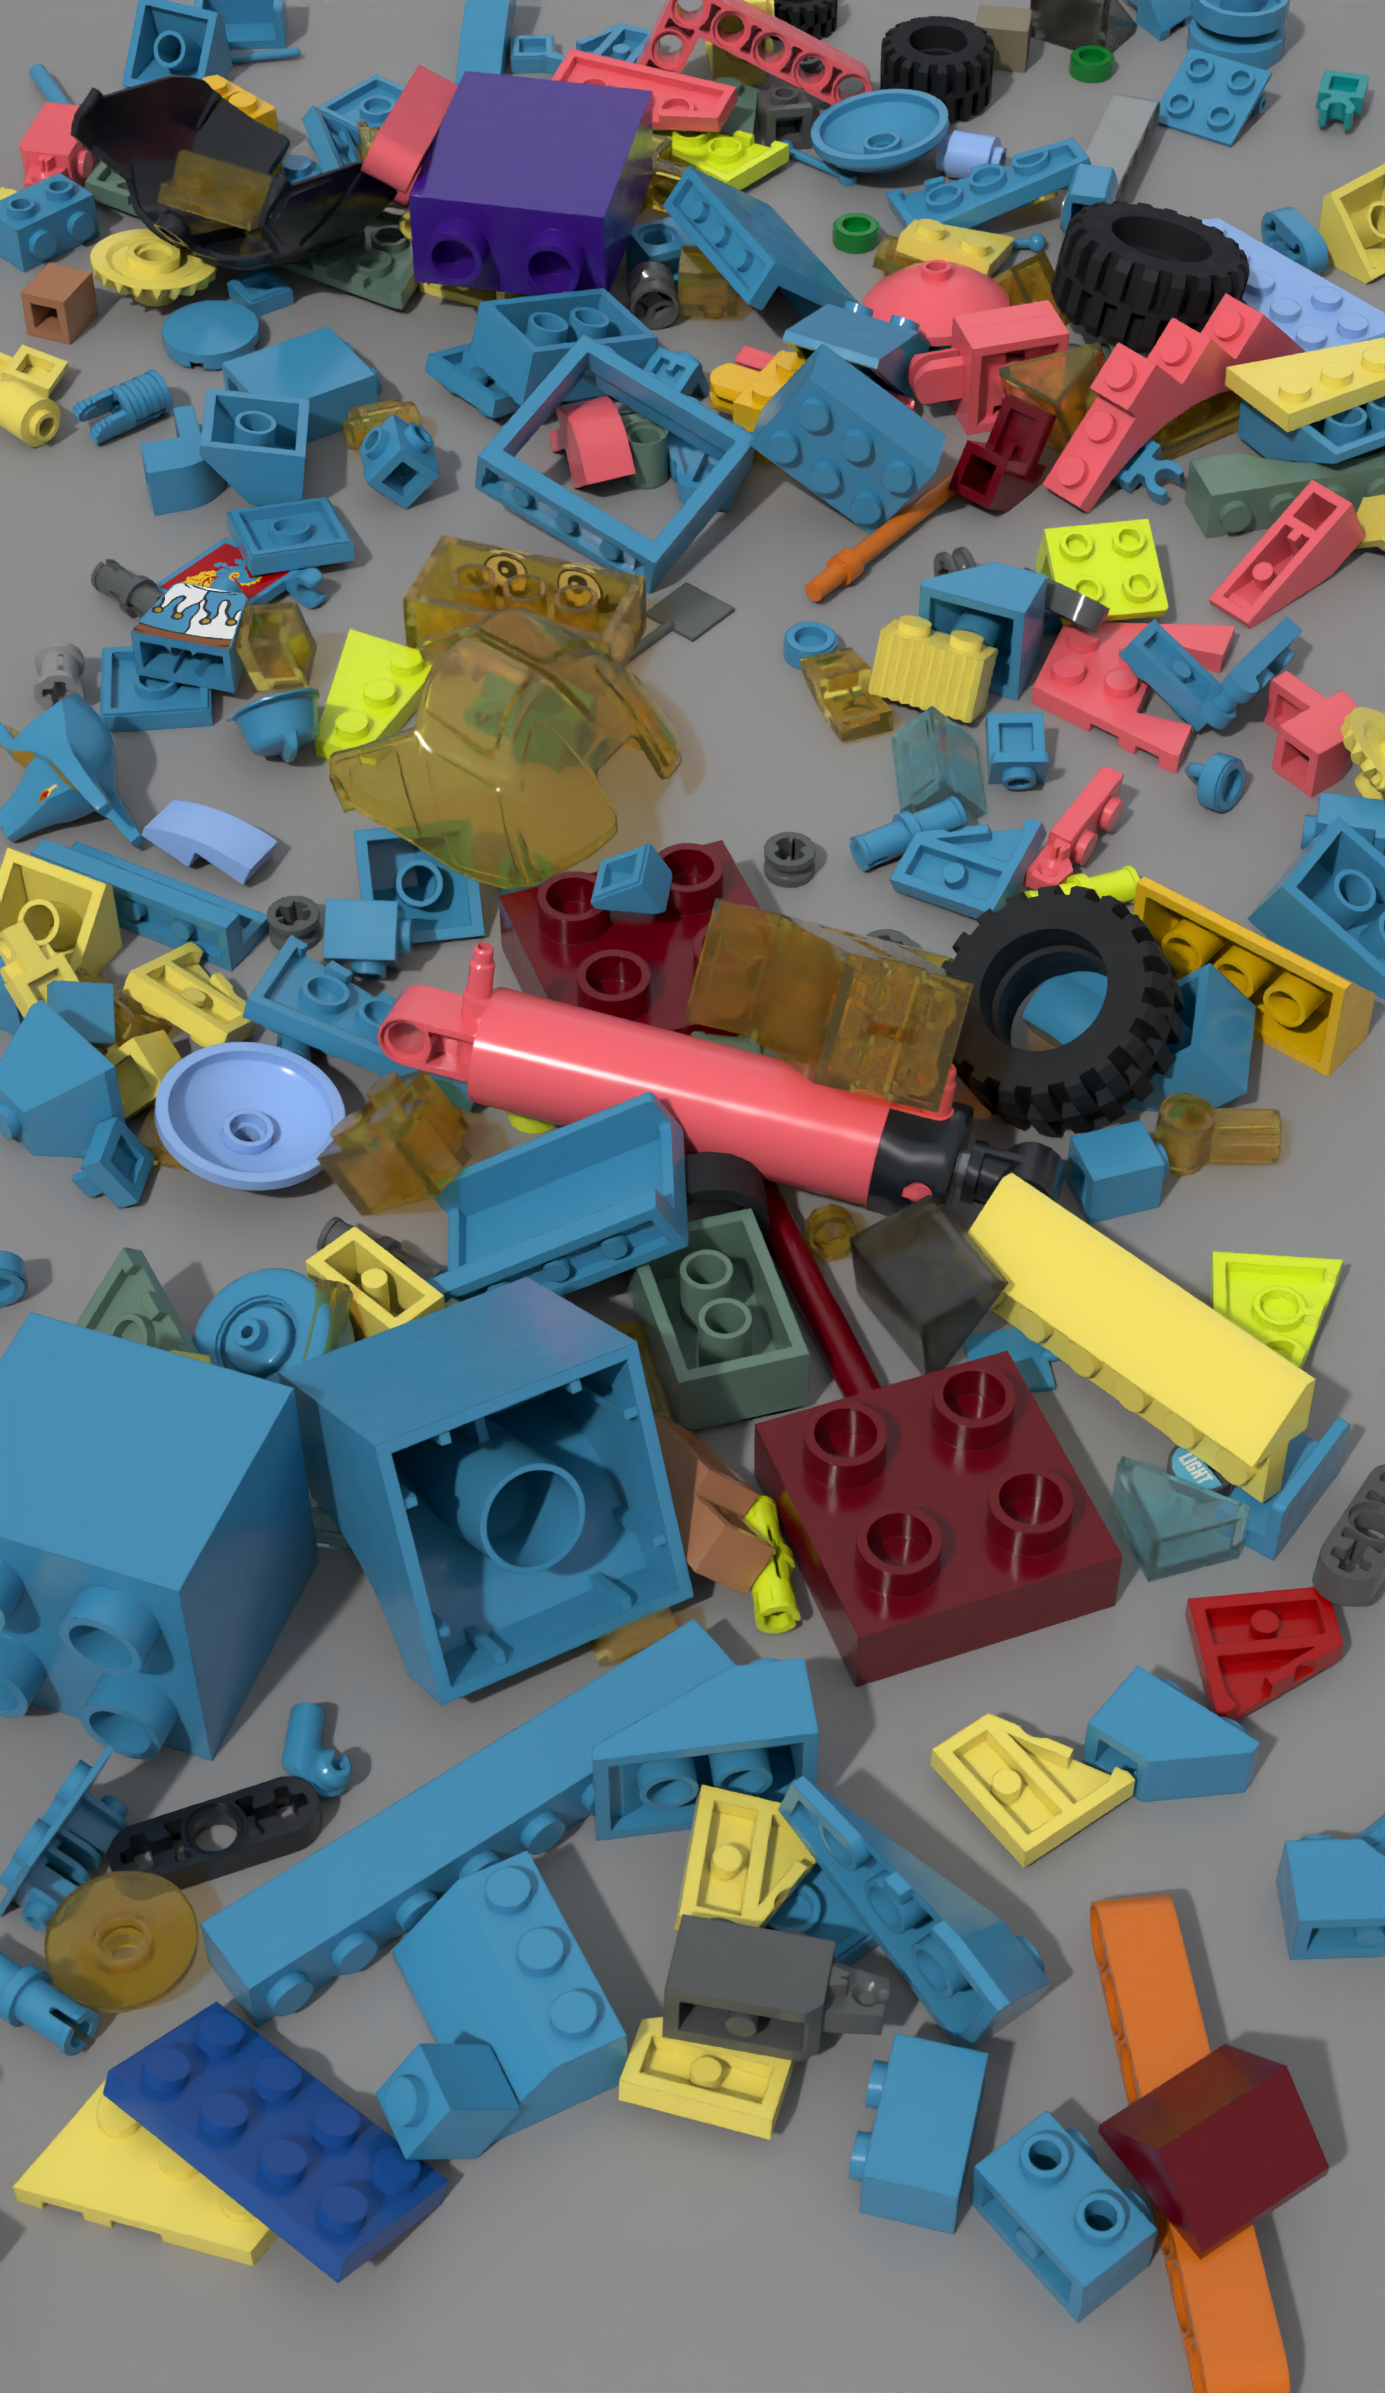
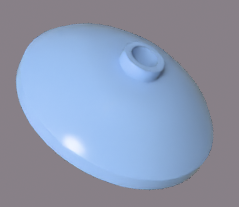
[154,1042,346,1191]

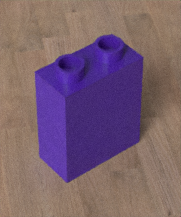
[409,71,653,296]

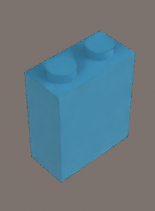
[222,326,382,443]

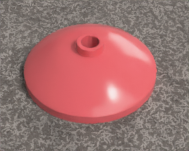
[863,260,1010,347]

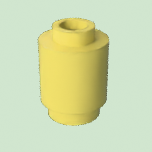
[0,380,61,447]

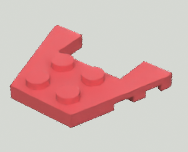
[1032,622,1235,773]

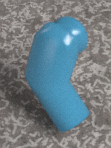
[281,1703,352,1799]

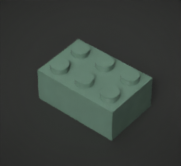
[626,1208,809,1431]

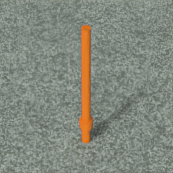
[805,468,957,602]

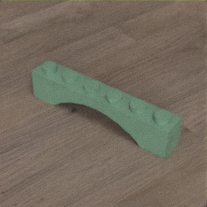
[1185,452,1385,539]

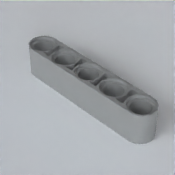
[1060,93,1160,230]

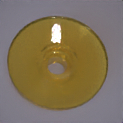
[44,1871,199,2013]

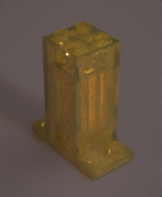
[684,898,974,1113]

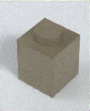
[972,5,1033,73]

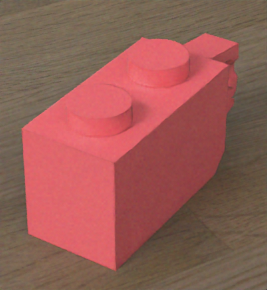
[19,102,98,188]

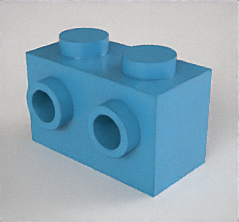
[0,173,100,272]
[970,2110,1158,2323]

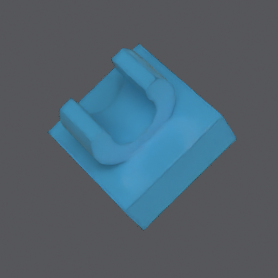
[71,1117,155,1209]

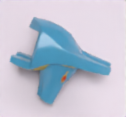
[0,693,146,848]

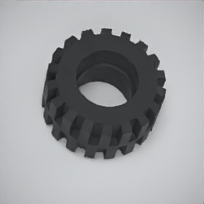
[880,16,995,123]

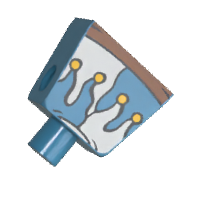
[131,577,253,693]

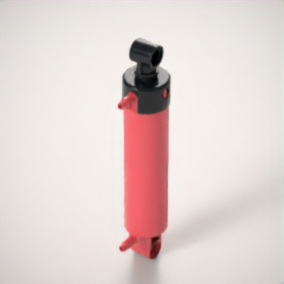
[377,942,1065,1228]

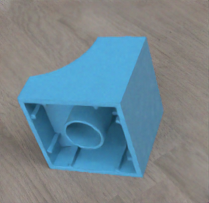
[278,1277,694,1706]

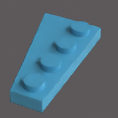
[885,138,1091,229]
[243,935,475,1112]

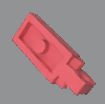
[1023,766,1124,890]

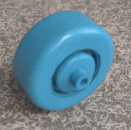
[192,1268,355,1384]

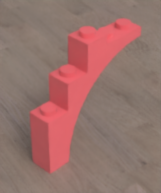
[1042,293,1306,513]

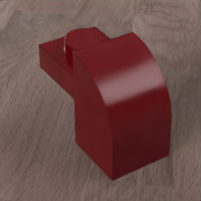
[948,394,1057,511]

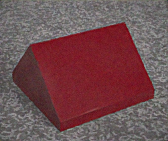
[1098,2044,1329,2260]

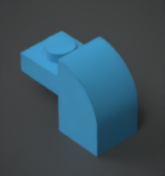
[140,405,227,516]

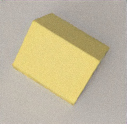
[1318,163,1385,284]
[0,848,123,982]

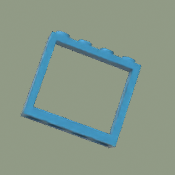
[475,334,755,594]

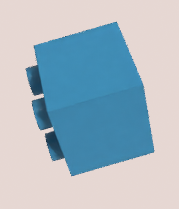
[0,1312,319,1761]

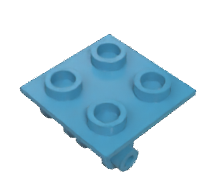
[1158,48,1272,147]
[0,1745,128,1932]

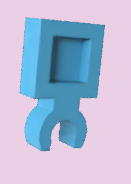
[1112,439,1185,505]

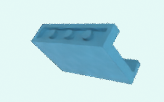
[663,165,858,318]
[426,1092,689,1303]

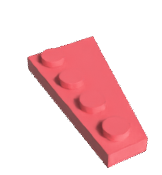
[551,48,738,132]

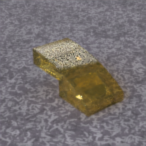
[800,647,894,743]

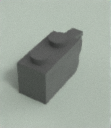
[662,1914,890,2062]

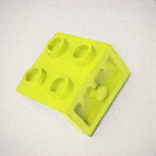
[1035,519,1168,625]

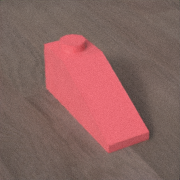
[1208,480,1365,629]

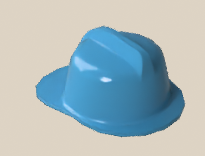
[226,688,320,763]

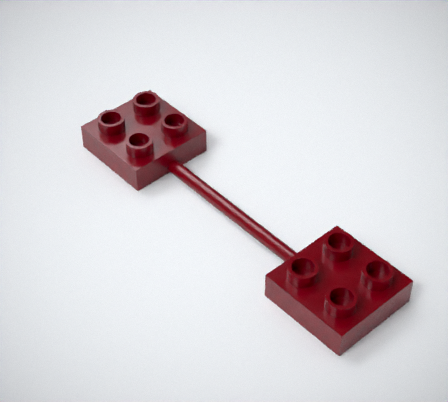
[499,840,1123,1687]

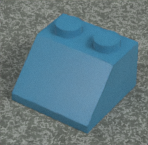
[200,388,310,506]
[919,562,1048,701]
[1123,963,1256,1117]

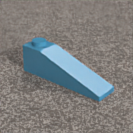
[778,1776,1051,2050]

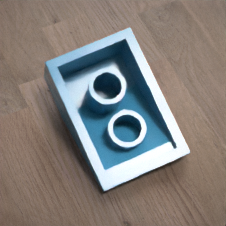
[782,301,931,398]
[1247,816,1385,1000]
[591,1658,819,1841]

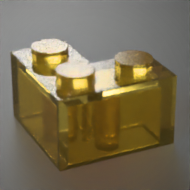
[316,1070,472,1216]

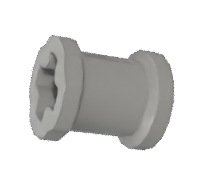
[34,641,85,710]

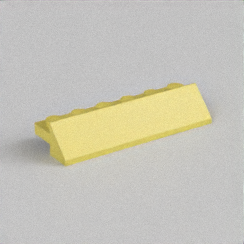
[953,1172,1316,1504]

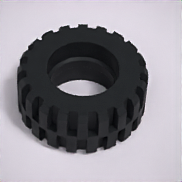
[1051,201,1250,354]
[932,885,1184,1135]

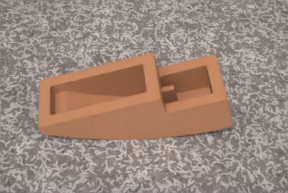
[653,1412,776,1596]

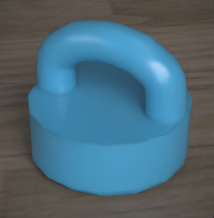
[1185,752,1246,813]

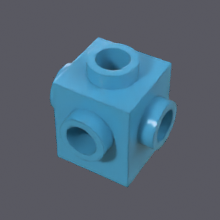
[359,413,440,510]

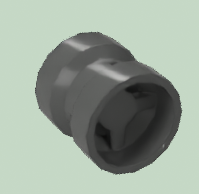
[627,261,678,330]

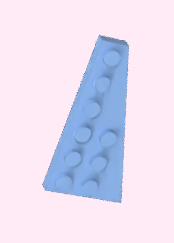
[1202,217,1385,352]

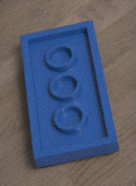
[103,2001,449,2283]

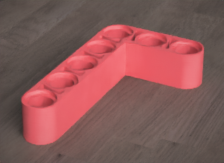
[635,0,872,105]
[361,65,458,207]

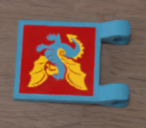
[156,538,327,651]

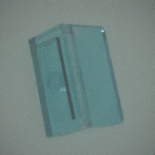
[891,706,988,819]

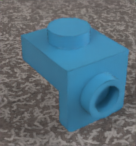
[985,712,1049,790]

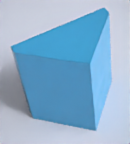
[122,0,233,87]

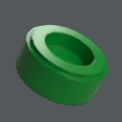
[1069,45,1114,83]
[832,213,880,254]

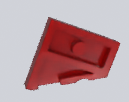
[1185,1587,1343,1721]

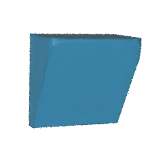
[591,843,673,914]

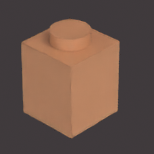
[21,262,98,345]

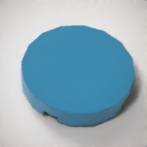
[162,300,261,371]

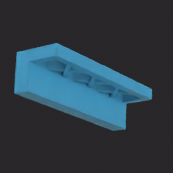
[30,838,269,972]

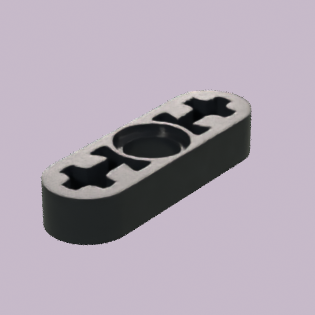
[108,1776,322,1901]

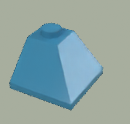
[353,818,485,944]
[0,1000,126,1158]

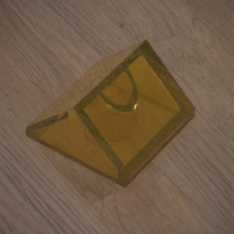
[999,342,1106,454]

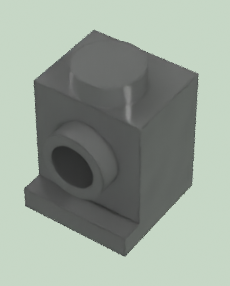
[758,84,812,150]

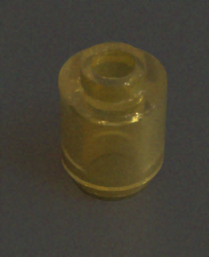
[343,398,422,457]

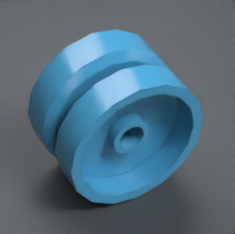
[1186,0,1290,70]

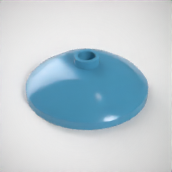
[811,89,949,174]

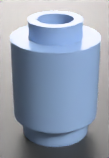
[935,130,1007,179]

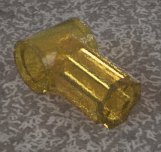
[1152,1092,1282,1176]

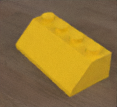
[1133,876,1376,1077]

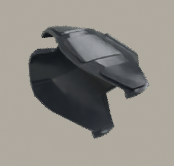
[70,75,397,271]

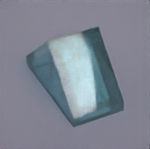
[1111,1456,1252,1582]

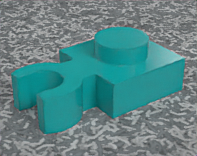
[1316,70,1369,130]

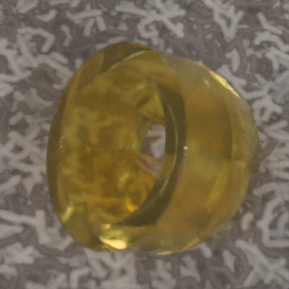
[805,1203,859,1261]

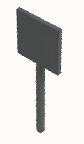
[588,582,735,687]

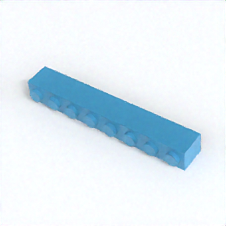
[200,1618,737,2028]

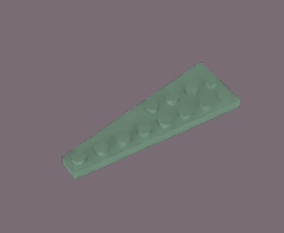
[85,161,419,310]

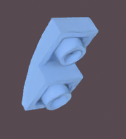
[141,800,279,885]

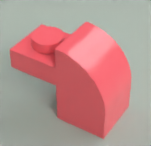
[548,396,636,489]
[1264,671,1357,798]

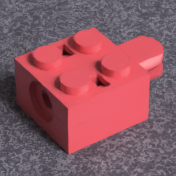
[906,300,1070,435]

